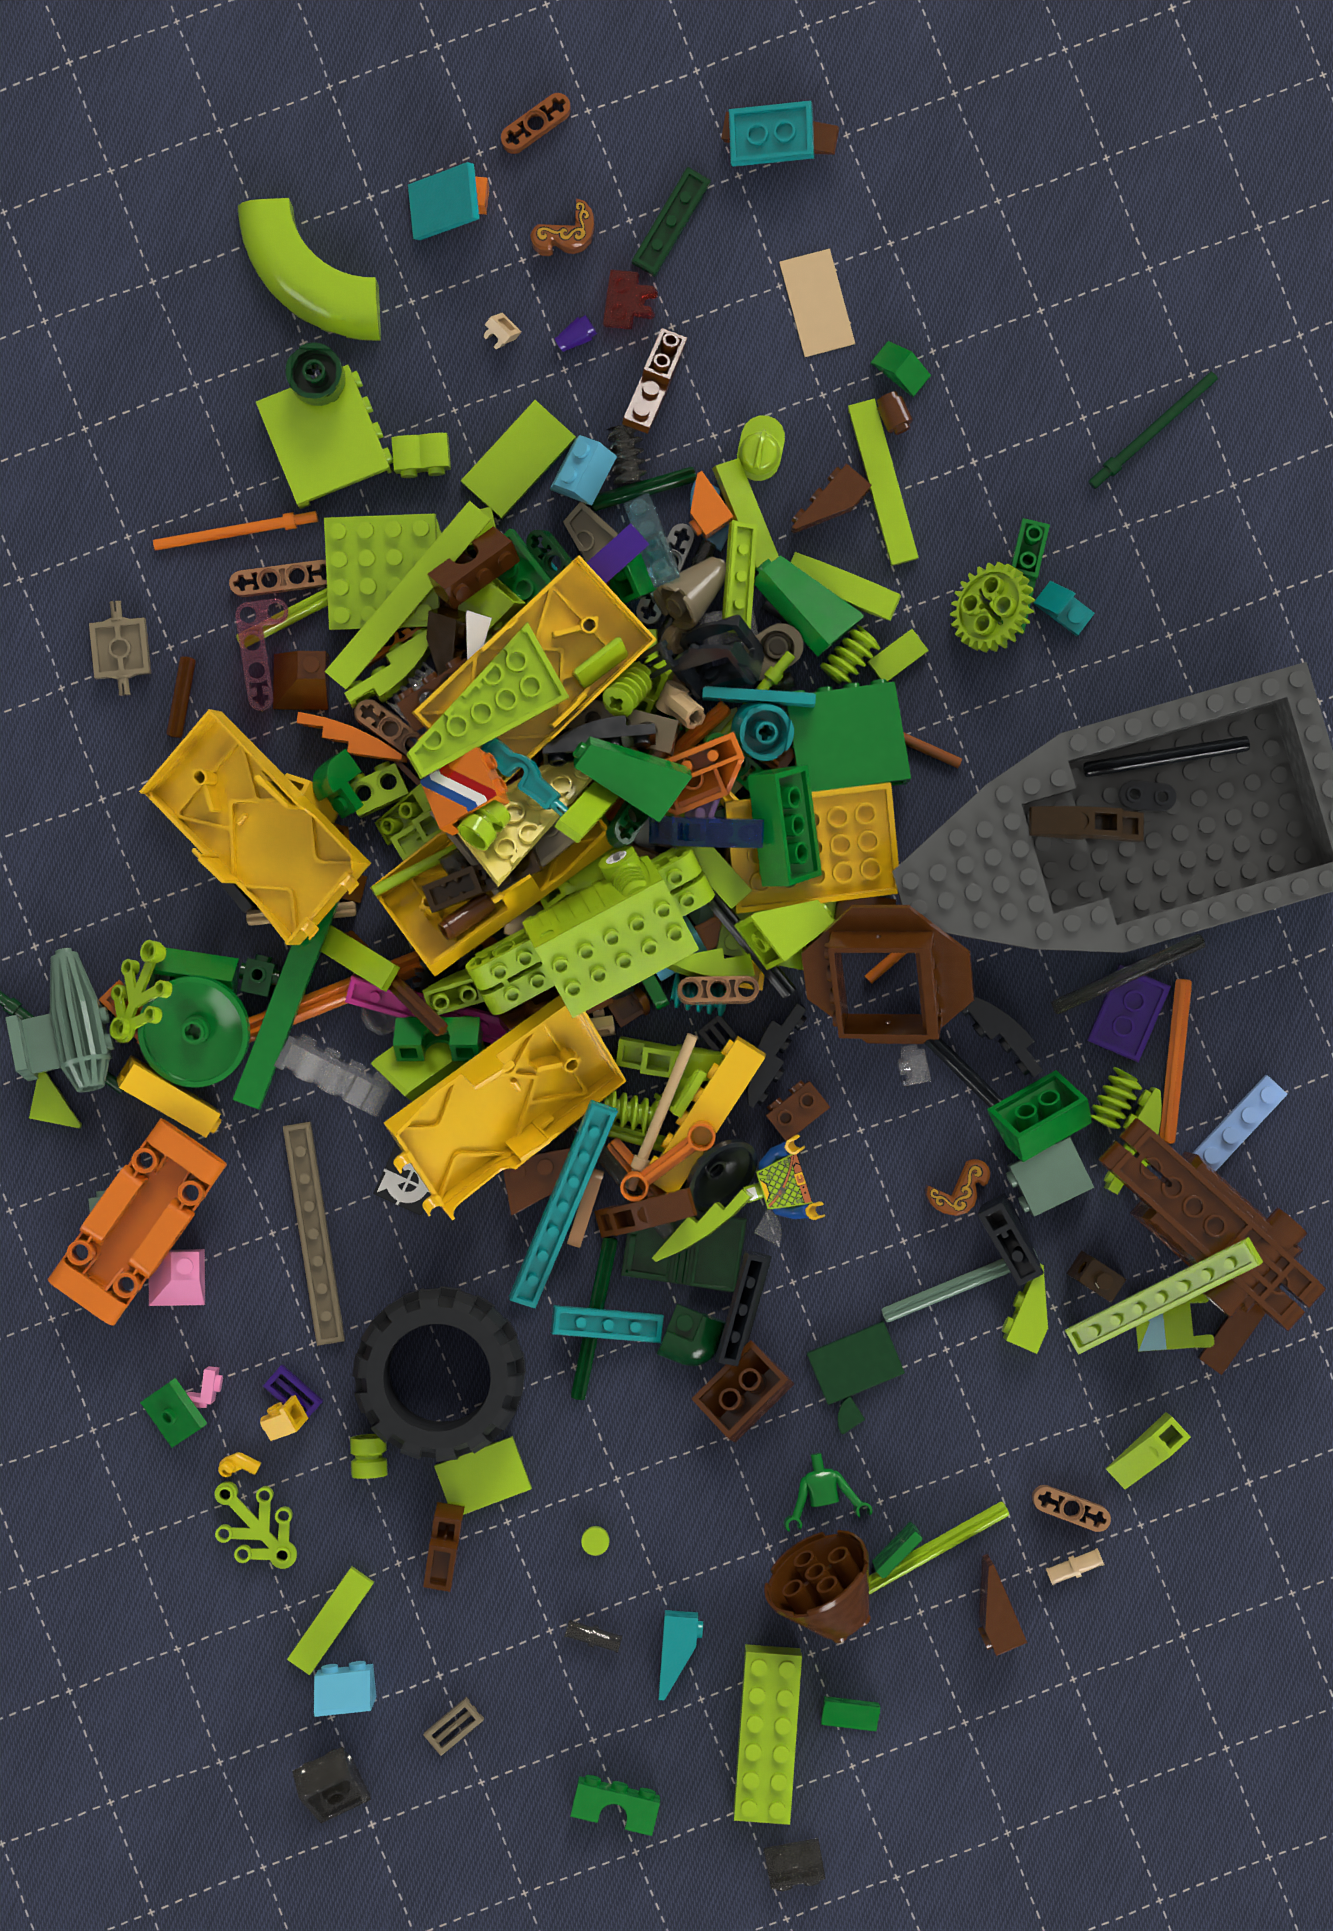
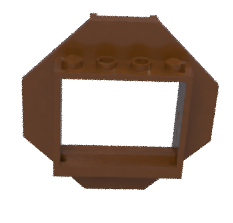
[801,905,974,1044]

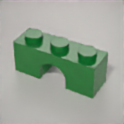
[393,1016,483,1061]
[570,1775,660,1836]

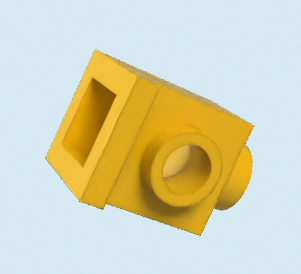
[260,1395,308,1441]

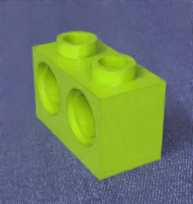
[349,761,410,818]

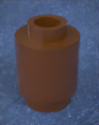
[877,391,913,435]

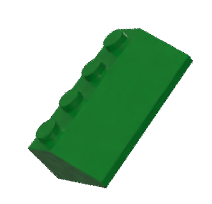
[748,764,822,887]

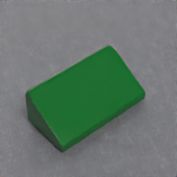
[821,1696,880,1731]

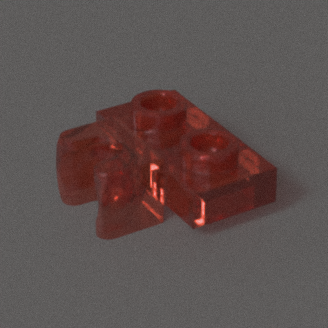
[603,270,658,329]

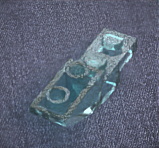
[623,493,680,588]

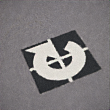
[373,1146,430,1216]

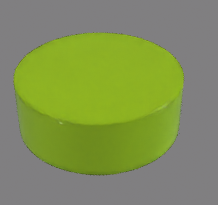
[581,1526,609,1556]

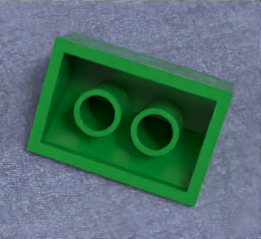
[149,947,239,994]
[987,1070,1092,1162]

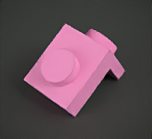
[187,1366,223,1408]

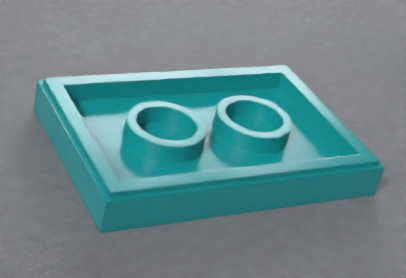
[729,101,814,167]
[408,162,479,240]

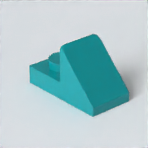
[1033,581,1095,636]

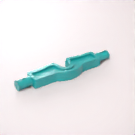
[481,737,569,817]

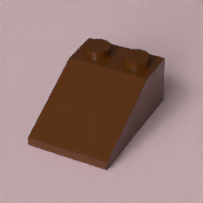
[978,1554,1027,1656]

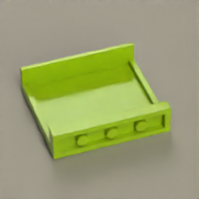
[256,365,393,509]

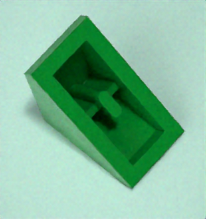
[871,341,931,397]

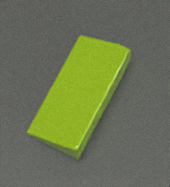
[572,637,628,689]

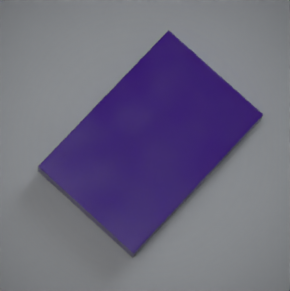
[1086,965,1171,1063]

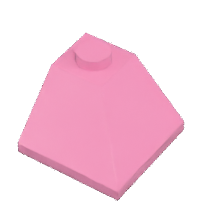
[149,1249,205,1306]

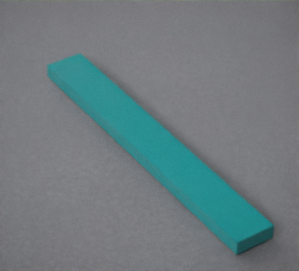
[509,1100,618,1308]

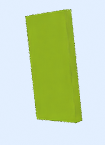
[461,400,576,519]

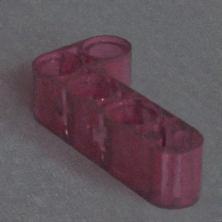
[235,598,289,711]

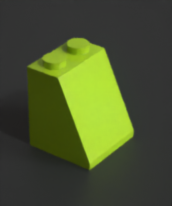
[734,900,834,970]
[371,1043,468,1102]

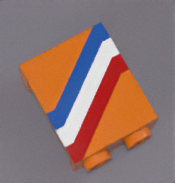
[420,747,510,836]

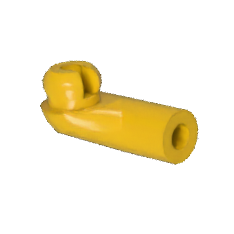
[218,1452,261,1477]

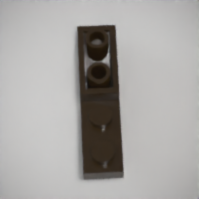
[1029,806,1144,842]

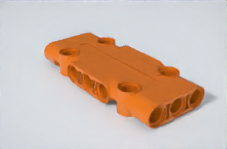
[48,1118,227,1326]

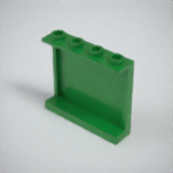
[783,679,911,792]

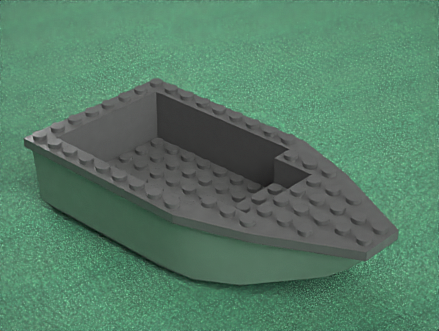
[892,662,1333,953]

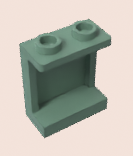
[1005,1137,1094,1217]

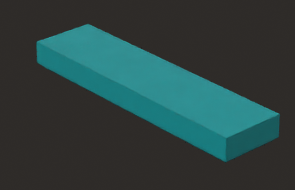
[703,686,816,708]
[550,1305,664,1343]

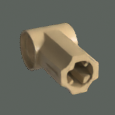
[655,680,706,729]

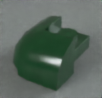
[656,1303,725,1367]

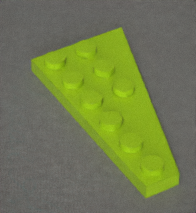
[406,622,569,779]

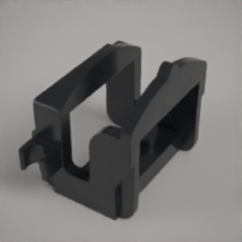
[671,615,765,700]

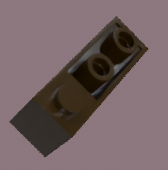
[426,606,467,683]

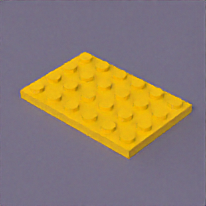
[724,782,899,914]

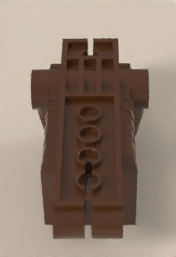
[1098,1118,1326,1331]

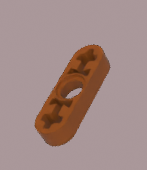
[501,93,571,154]

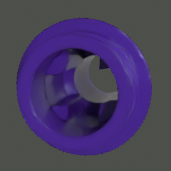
[554,315,597,352]

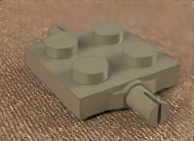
[89,601,151,696]

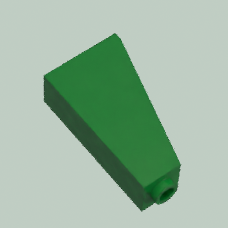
[754,555,864,657]
[572,737,692,822]

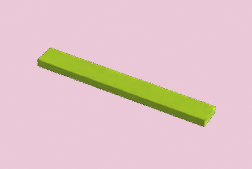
[325,501,491,690]
[1065,1237,1263,1355]

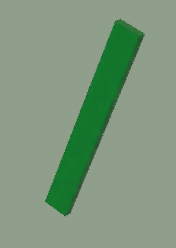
[233,901,340,1110]

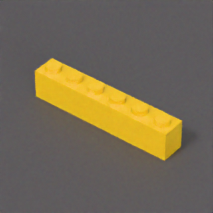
[648,1036,766,1192]

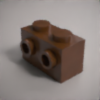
[765,1080,830,1141]

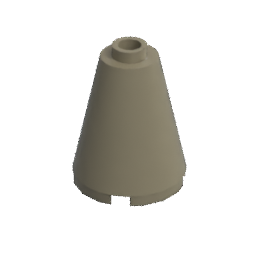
[653,557,726,630]

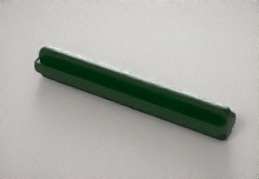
[592,467,697,511]

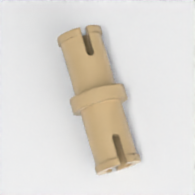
[1046,1548,1104,1585]

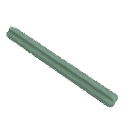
[882,1248,1038,1322]

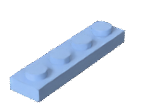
[1193,1075,1287,1171]

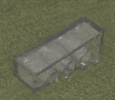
[274,1033,394,1117]

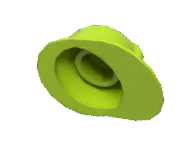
[737,416,785,481]

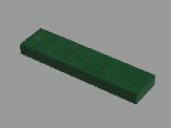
[631,167,711,277]

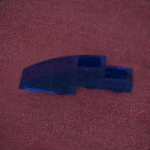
[649,815,764,848]

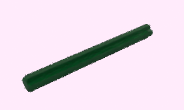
[571,1236,618,1400]

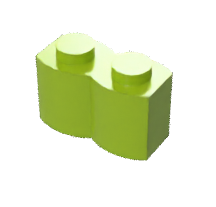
[391,433,451,478]

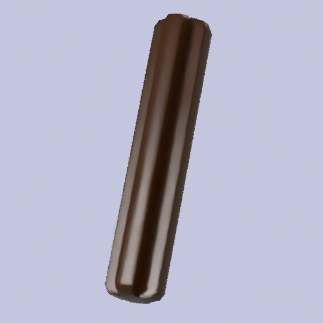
[166,656,196,738]

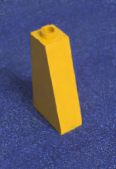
[117,1055,222,1138]

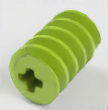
[820,625,881,685]
[602,662,652,717]
[1091,1067,1143,1129]
[604,1090,659,1133]

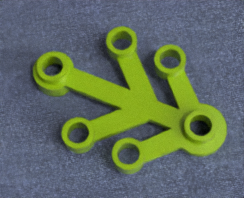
[110,940,172,1043]
[215,1481,297,1569]

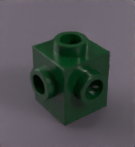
[239,954,281,997]

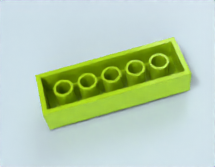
[733,1644,802,1825]

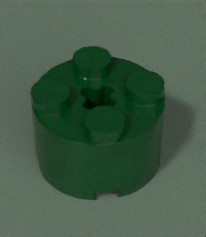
[285,343,346,406]

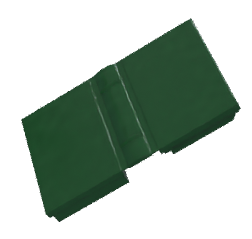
[621,1211,747,1293]

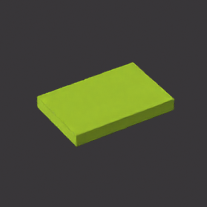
[434,1436,532,1514]

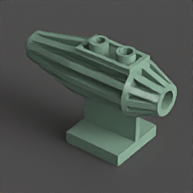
[5,948,115,1092]

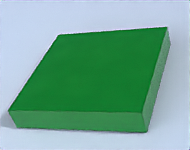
[872,1521,922,1578]

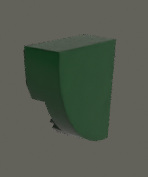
[837,1396,865,1435]

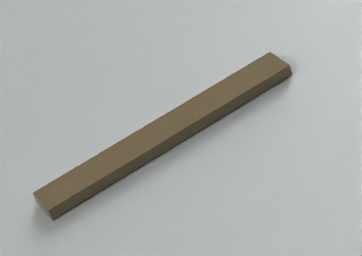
[283,1122,345,1346]

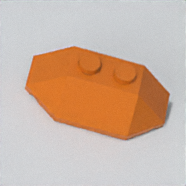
[665,732,744,815]

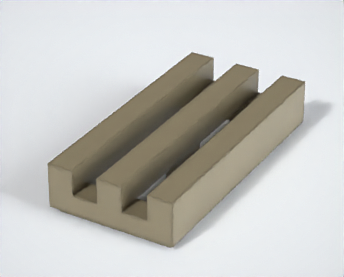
[423,1697,484,1756]

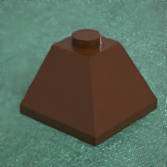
[273,651,330,710]

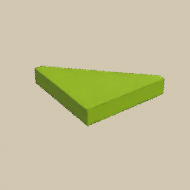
[654,1068,707,1118]
[29,1071,82,1128]

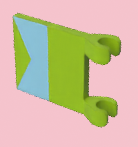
[1136,1294,1214,1352]

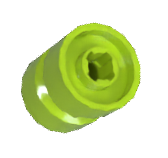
[457,800,511,850]
[350,1434,388,1479]

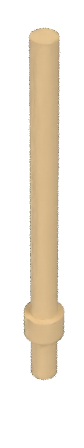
[625,1033,698,1191]

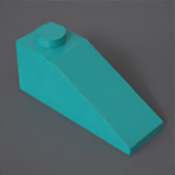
[659,1610,703,1700]

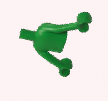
[784,1453,873,1532]

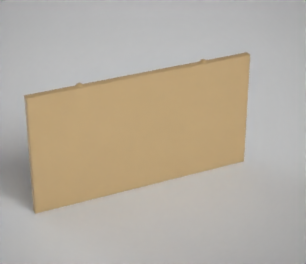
[779,249,855,357]

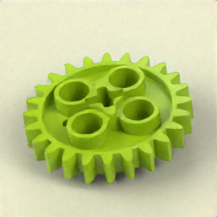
[950,562,1035,653]

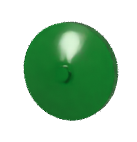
[138,975,250,1087]

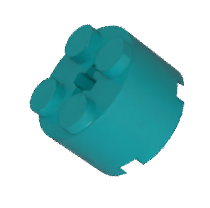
[731,702,794,761]

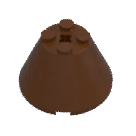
[764,1530,871,1643]

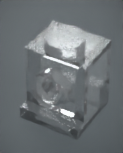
[897,1044,931,1087]

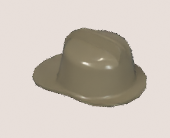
[744,623,803,680]

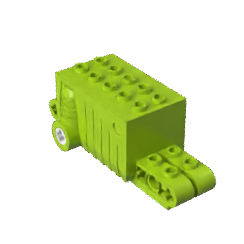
[466,845,715,1018]

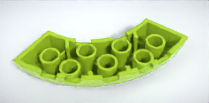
[238,198,381,341]

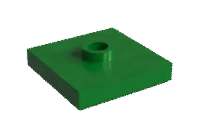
[140,1378,207,1448]

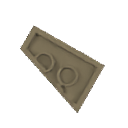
[563,502,618,562]

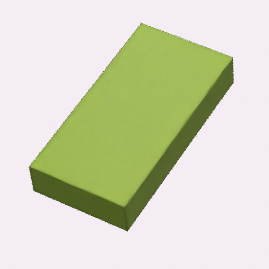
[867,629,929,682]

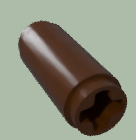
[438,894,495,940]

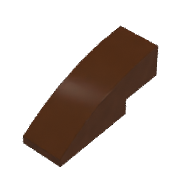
[423,1502,465,1592]

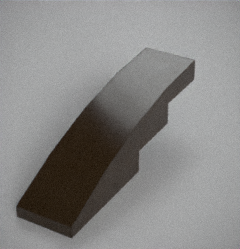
[422,847,543,913]

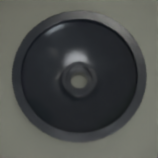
[686,1139,758,1212]

